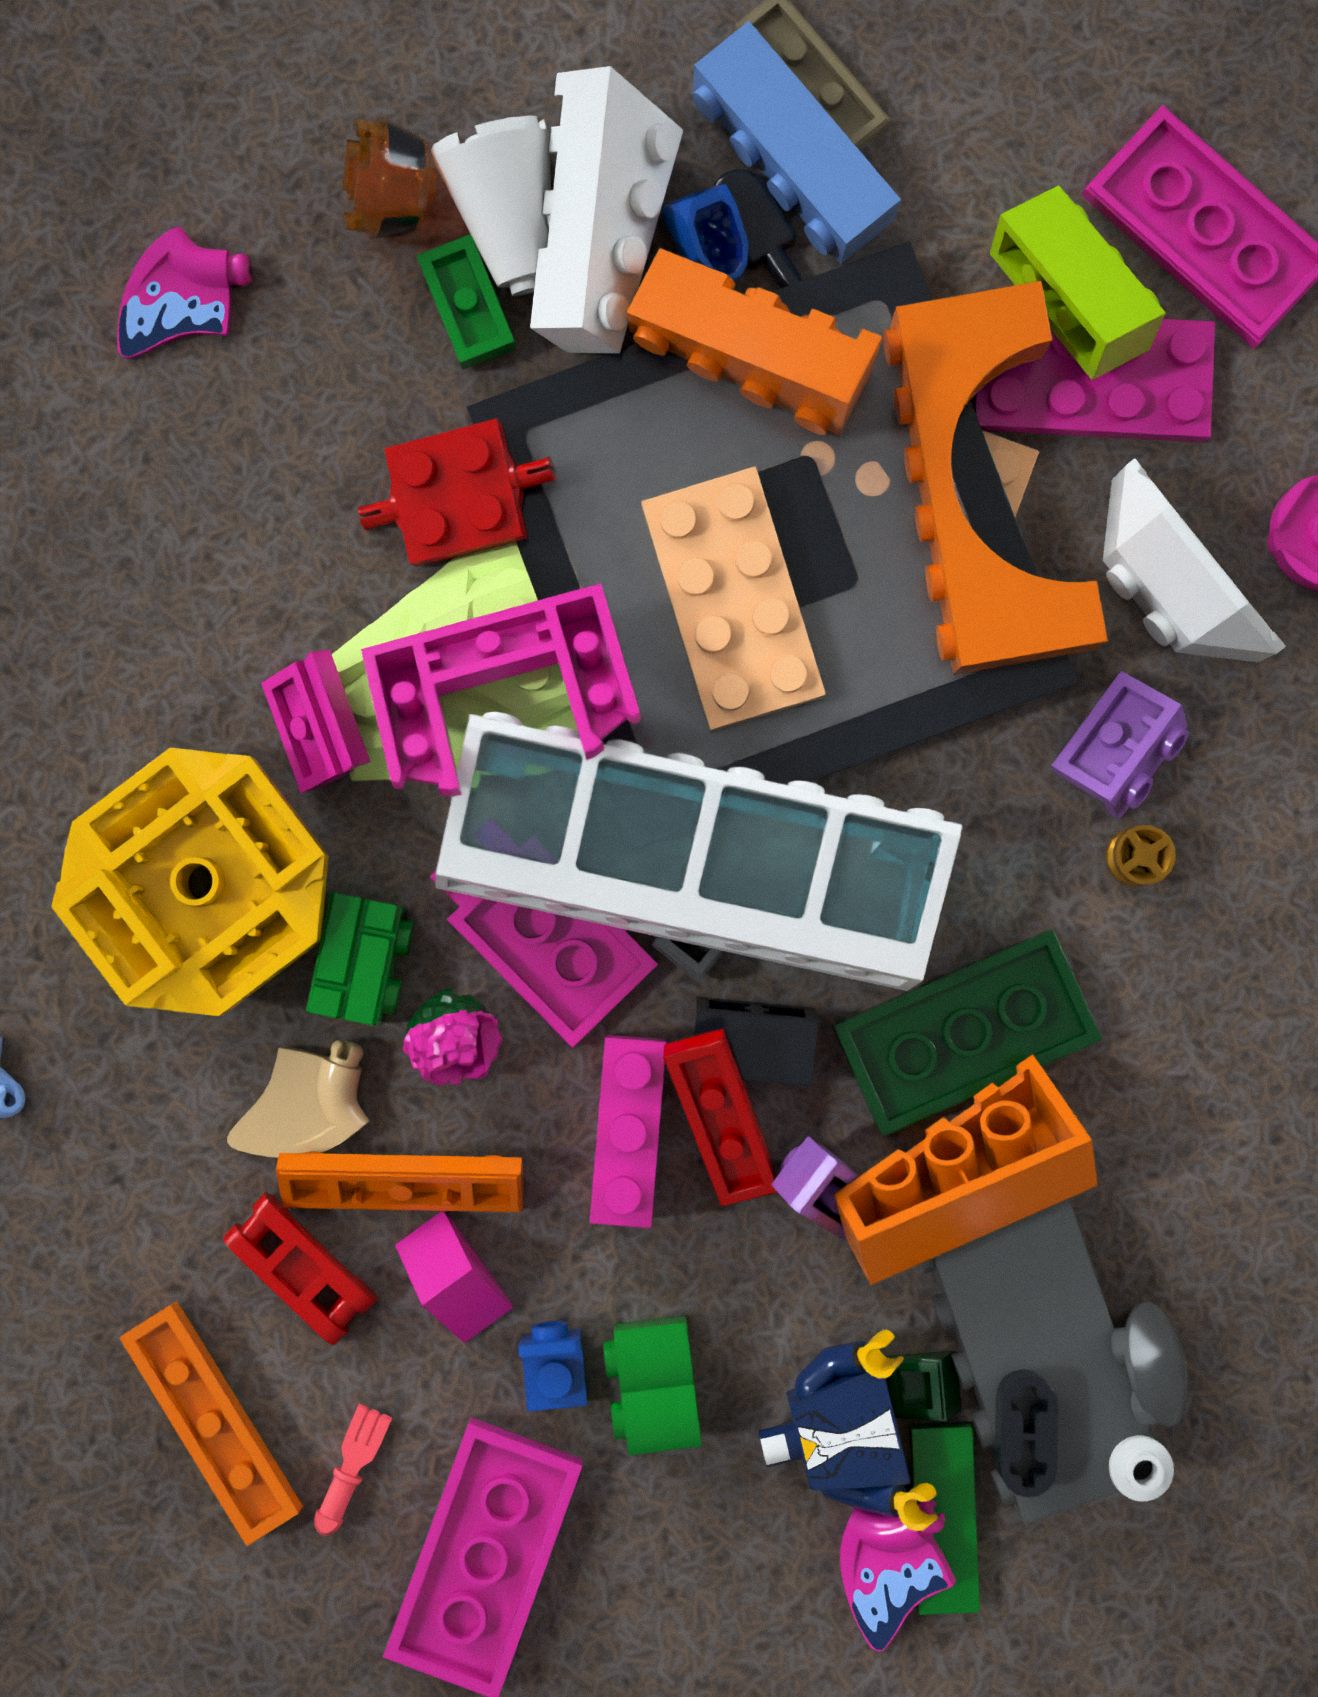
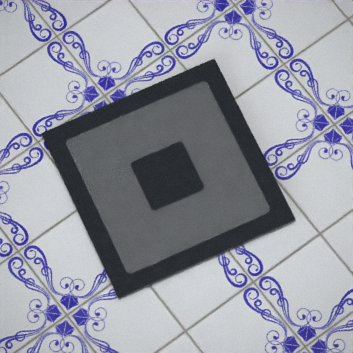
[467,241,1078,849]

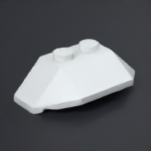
[1103,459,1286,662]

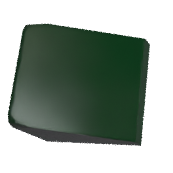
[886,1351,962,1421]

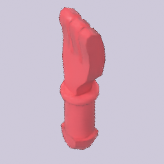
[314,1403,392,1536]

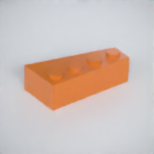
[834,1054,1098,1285]

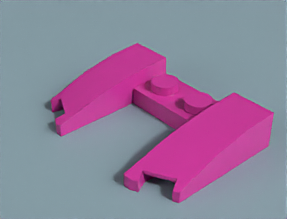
[361,583,641,797]

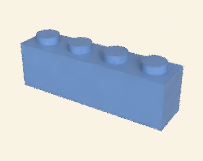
[692,21,901,264]

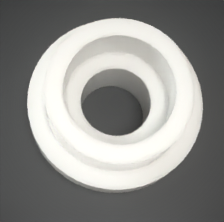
[1109,1435,1174,1501]

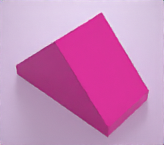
[395,1211,514,1343]

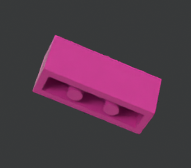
[589,1034,666,1228]

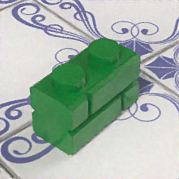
[306,892,415,1026]

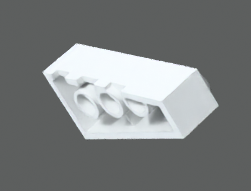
[530,66,683,353]

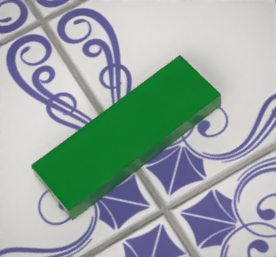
[909,1422,980,1615]

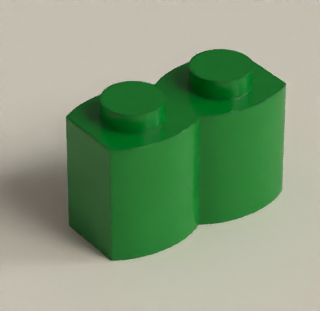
[603,1315,702,1456]

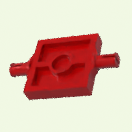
[358,418,557,567]

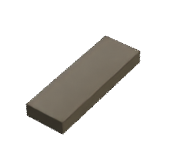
[734,0,891,150]

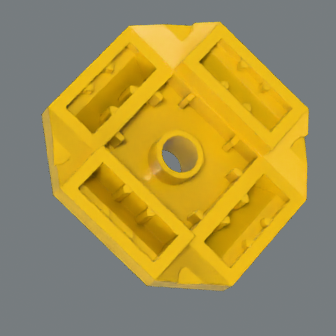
[51,748,329,1016]

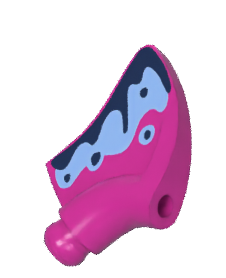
[117,227,252,359]
[840,1500,956,1651]

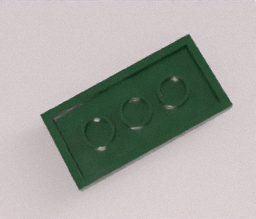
[832,929,1103,1137]

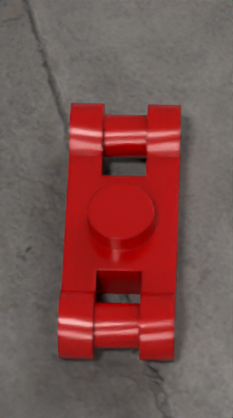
[223,1192,378,1345]

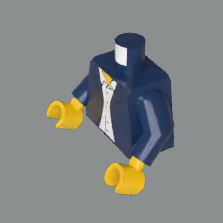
[758,1330,939,1531]

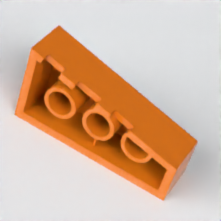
[626,248,883,436]

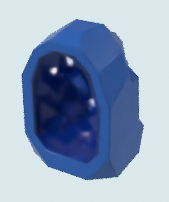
[661,184,749,283]

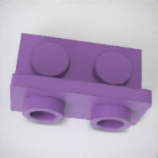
[1051,671,1188,819]

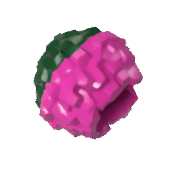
[403,988,503,1086]

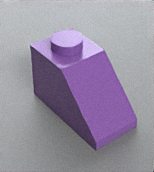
[771,1136,861,1241]

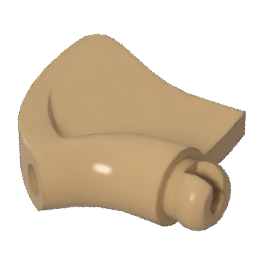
[227,1039,370,1158]

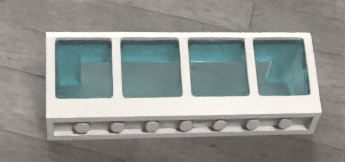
[435,712,962,991]

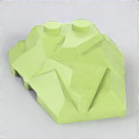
[332,542,578,781]

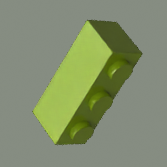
[989,185,1166,380]

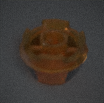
[342,116,436,239]

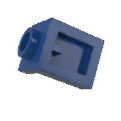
[518,1320,588,1411]

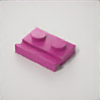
[261,649,371,793]

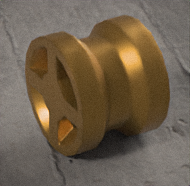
[1105,825,1176,886]

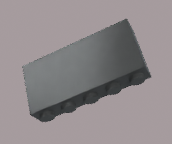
[919,1199,1152,1524]

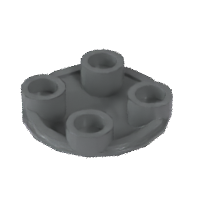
[1111,1301,1188,1428]

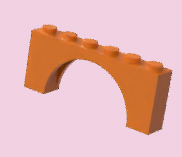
[883,281,1108,675]

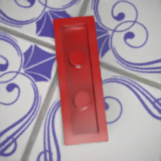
[663,1029,778,1207]

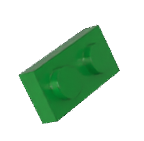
[416,234,517,370]

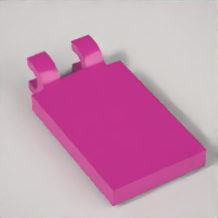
[430,818,658,1048]

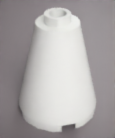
[431,115,551,296]

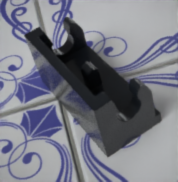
[693,997,819,1087]

